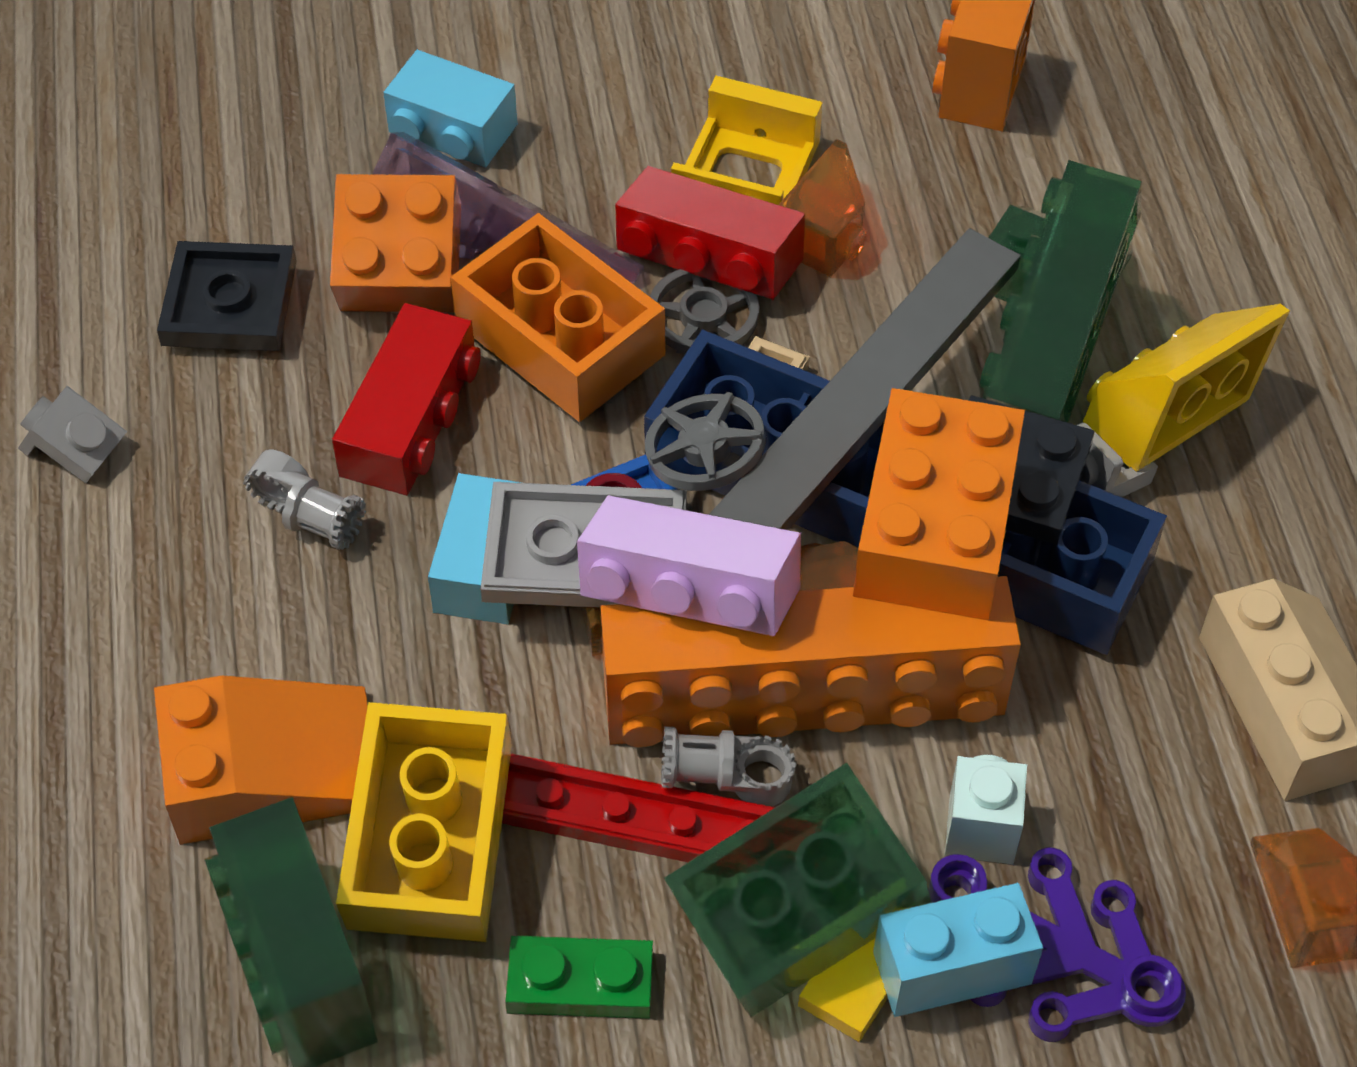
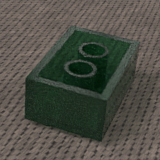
[664,762,932,1018]
[204,797,378,1067]

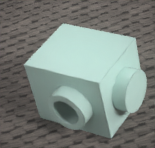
[945,755,1027,865]

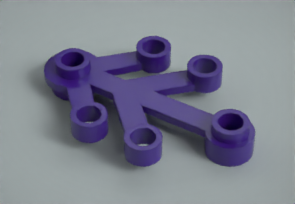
[929,847,1186,1042]

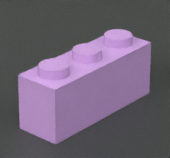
[577,495,801,636]

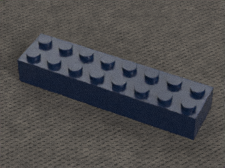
[644,330,1167,655]

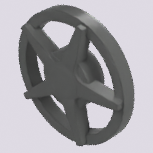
[650,269,759,354]
[645,392,766,491]

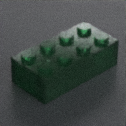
[979,160,1142,423]

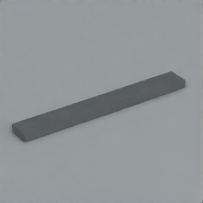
[709,228,1021,530]

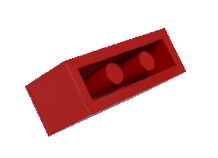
[615,166,805,300]
[332,303,481,496]

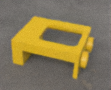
[671,75,823,209]

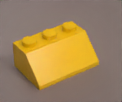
[1083,304,1290,472]

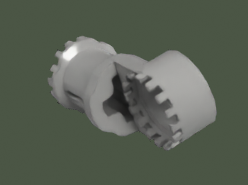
[243,449,366,550]
[661,727,796,806]

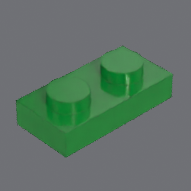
[505,936,653,1019]

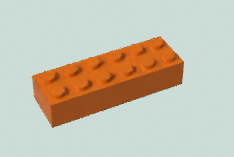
[600,576,1021,747]

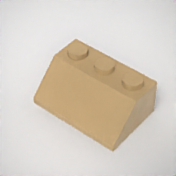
[1199,578,1357,801]

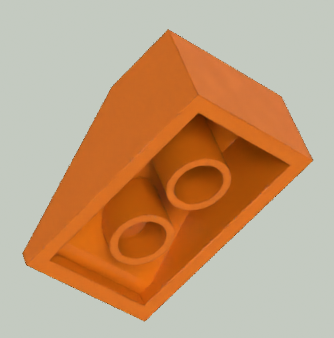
[154,675,368,845]

